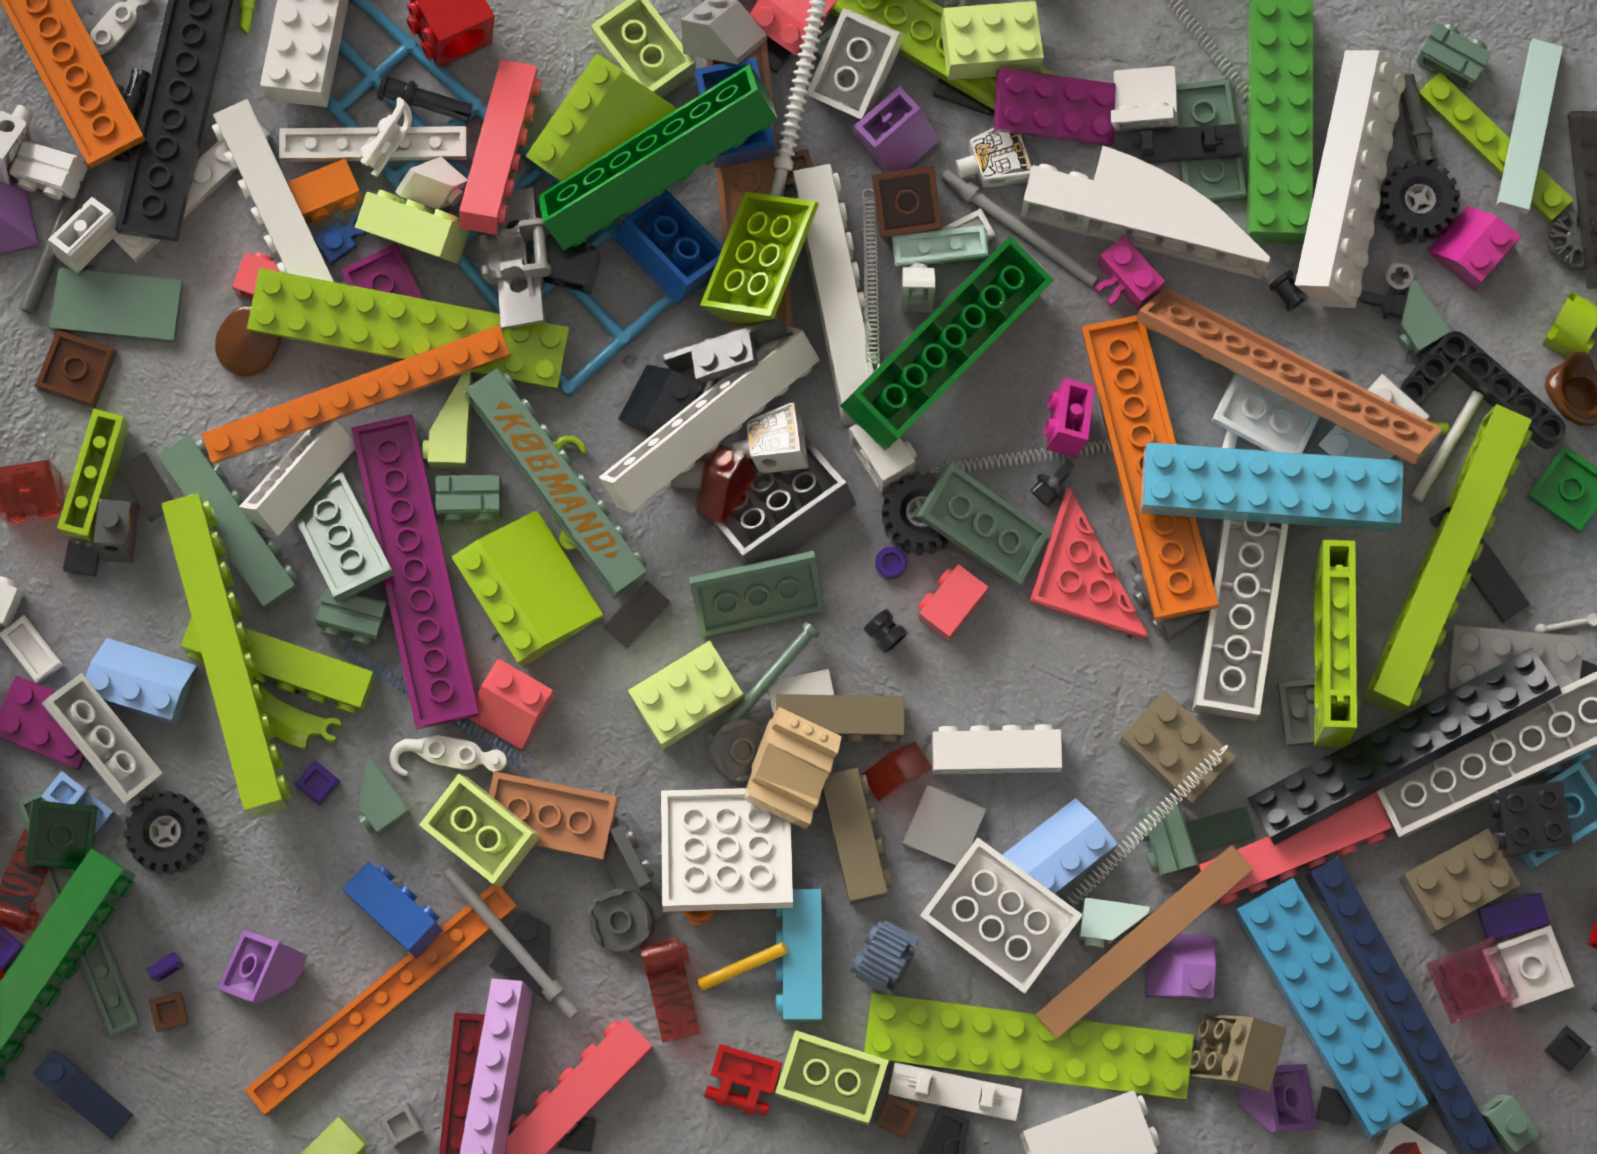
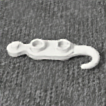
[90,0,151,56]
[389,735,507,776]

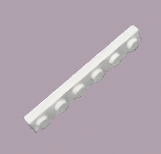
[113,123,272,263]
[279,126,467,162]

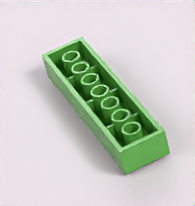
[1246,0,1313,244]

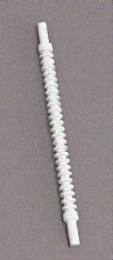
[770,0,828,196]

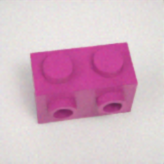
[1043,378,1095,457]

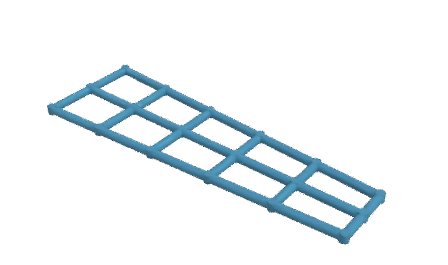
[327,0,674,396]

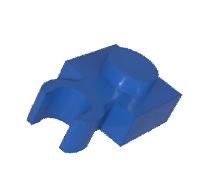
[313,213,368,265]

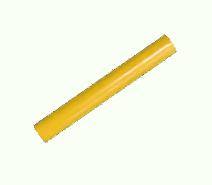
[698,942,788,991]

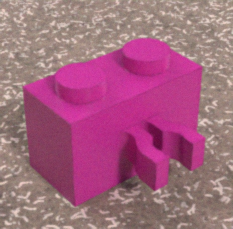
[1094,236,1165,311]

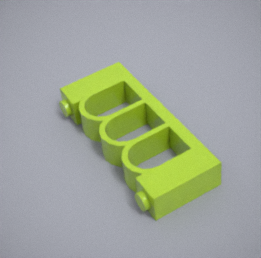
[1313,540,1357,747]

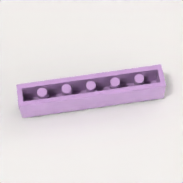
[460,978,533,1154]

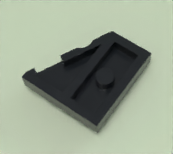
[490,911,551,998]

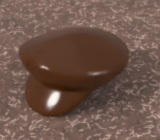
[215,305,282,377]
[1545,351,1597,427]

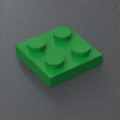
[1527,445,1597,534]

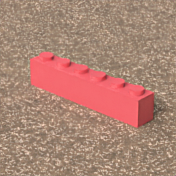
[459,59,542,235]
[1196,792,1392,907]
[505,1018,654,1154]

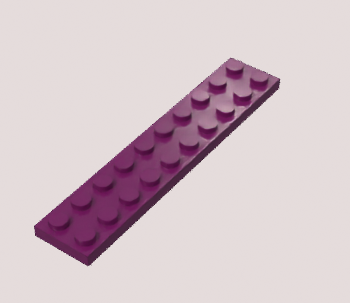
[351,414,479,730]

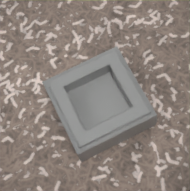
[379,1103,423,1148]

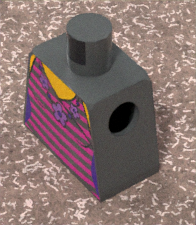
[94,499,140,563]

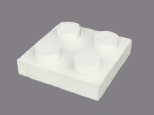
[1488,925,1574,1009]

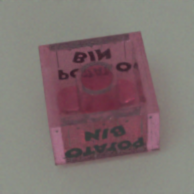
[1426,936,1519,1024]

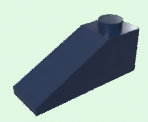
[32,1049,134,1139]

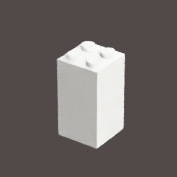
[1020,1090,1160,1154]

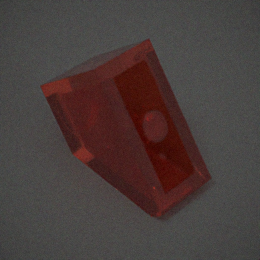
[696,445,756,524]

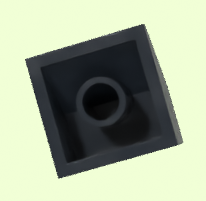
[618,364,703,436]

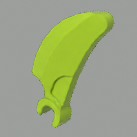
[260,685,343,750]

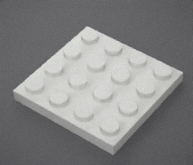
[661,788,793,912]

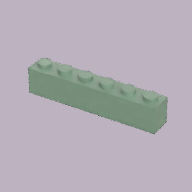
[157,434,299,613]

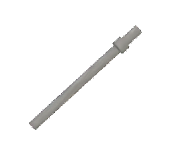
[941,169,1099,287]
[443,866,579,1020]

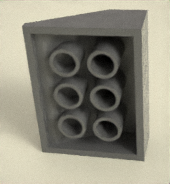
[695,435,856,566]

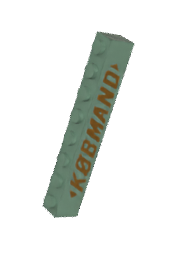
[465,368,647,599]

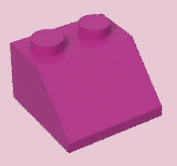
[1428,206,1521,292]

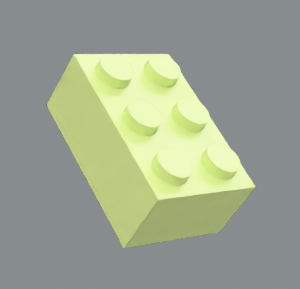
[591,0,696,98]
[940,1,1044,80]
[355,189,470,264]
[628,641,744,750]
[419,774,541,887]
[775,1030,889,1126]

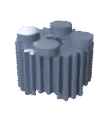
[850,921,920,996]

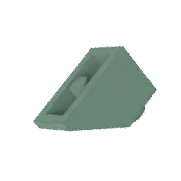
[1397,280,1450,358]
[358,758,411,836]

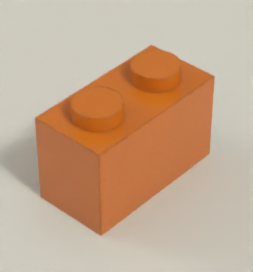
[288,158,363,224]

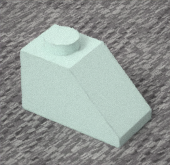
[1078,897,1150,948]

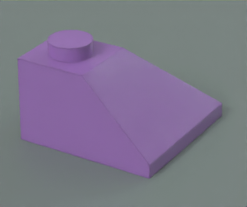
[0,185,39,255]
[217,930,308,1004]
[1146,934,1216,1002]
[1237,1064,1317,1133]

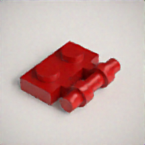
[704,1044,782,1116]

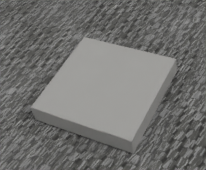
[902,785,986,867]

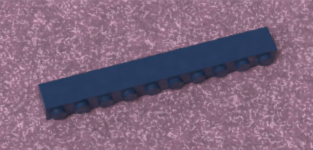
[1306,857,1499,1154]

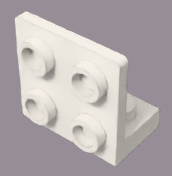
[1111,66,1178,132]

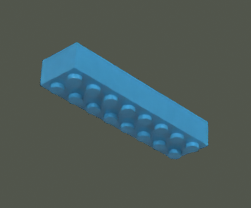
[1235,878,1429,1141]

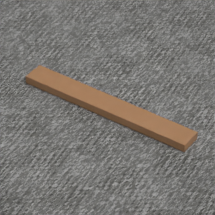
[1036,845,1253,1039]

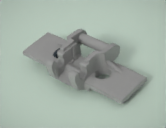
[479,187,551,330]

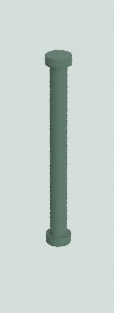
[706,622,820,742]

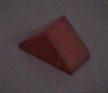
[861,741,933,802]

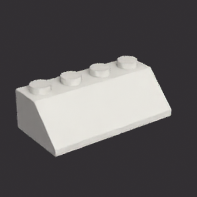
[42,673,162,804]

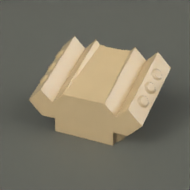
[744,707,842,830]

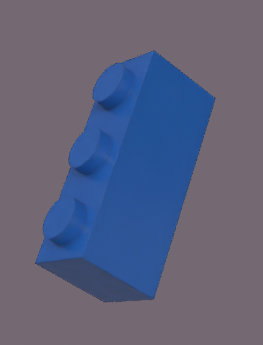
[342,861,443,959]

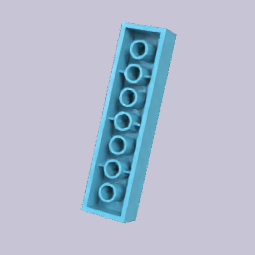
[1140,442,1404,532]

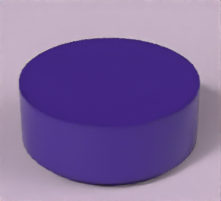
[875,547,907,580]

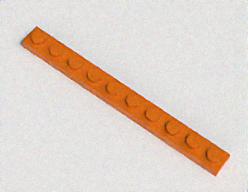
[201,325,511,465]
[245,884,518,1116]

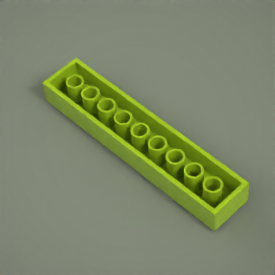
[1362,404,1532,715]
[161,493,293,819]

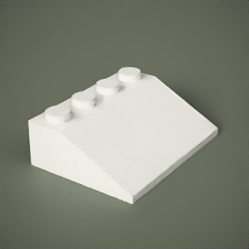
[920,837,1082,994]

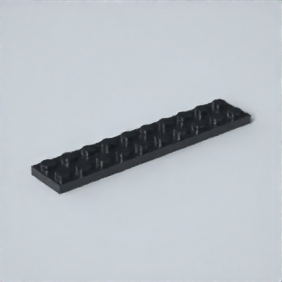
[115,0,233,242]
[1247,648,1562,845]

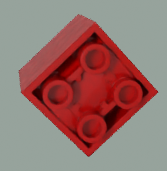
[406,0,495,68]

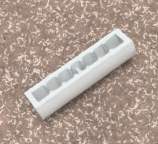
[239,420,355,536]

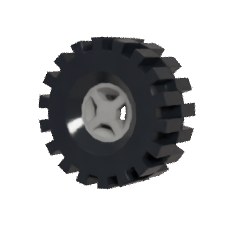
[1379,159,1460,243]
[882,472,950,555]
[124,791,209,875]

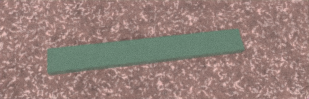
[16,789,141,1038]

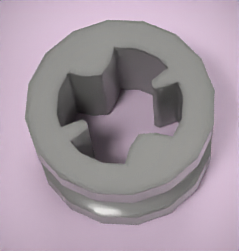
[1384,262,1414,293]

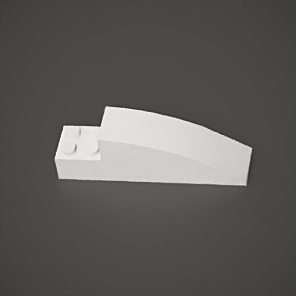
[1020,146,1270,280]

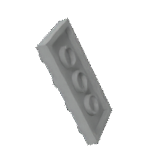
[1449,624,1584,689]

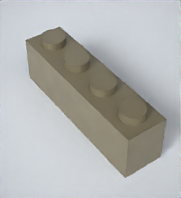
[775,694,905,743]
[822,767,892,905]

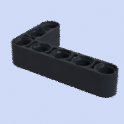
[1400,331,1566,449]

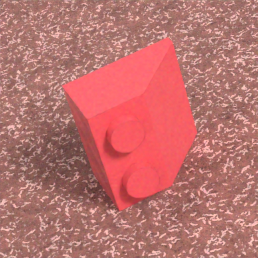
[750,0,838,55]
[468,659,555,751]

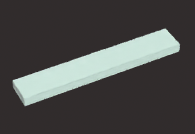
[1496,38,1563,214]

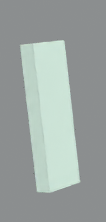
[892,225,989,268]

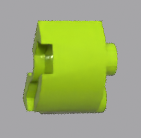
[1542,291,1597,358]

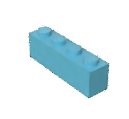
[776,889,822,1022]

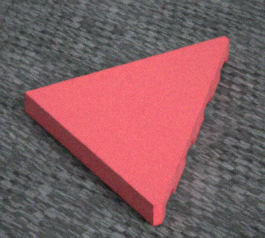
[1030,487,1148,640]

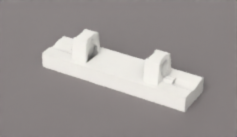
[888,1062,1022,1122]

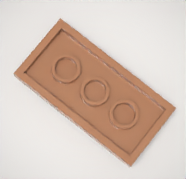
[489,771,619,860]

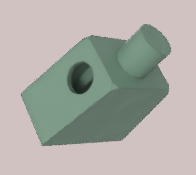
[1479,1093,1541,1154]

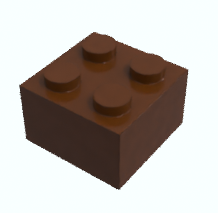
[872,165,943,237]

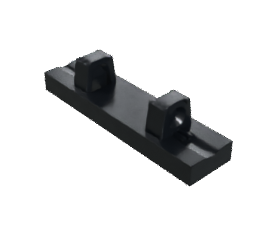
[1114,124,1241,164]

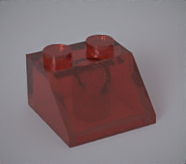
[0,460,65,523]

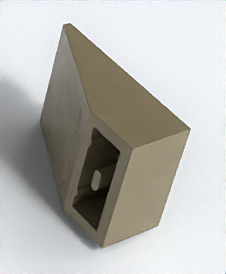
[1189,1014,1287,1092]

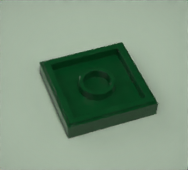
[24,800,98,870]

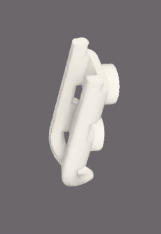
[360,97,412,177]

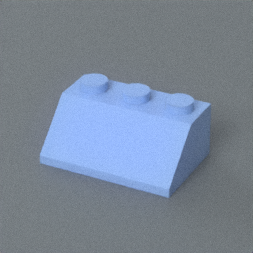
[86,638,198,726]
[1003,798,1118,895]

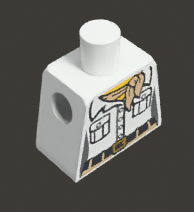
[0,105,34,185]
[955,128,1032,188]
[732,402,809,473]

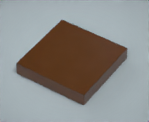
[35,329,117,409]

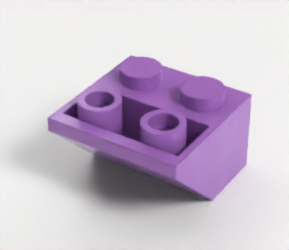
[853,86,941,172]

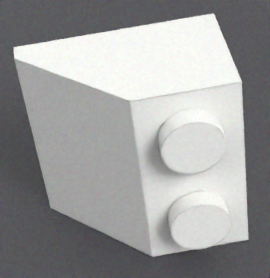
[849,425,917,495]

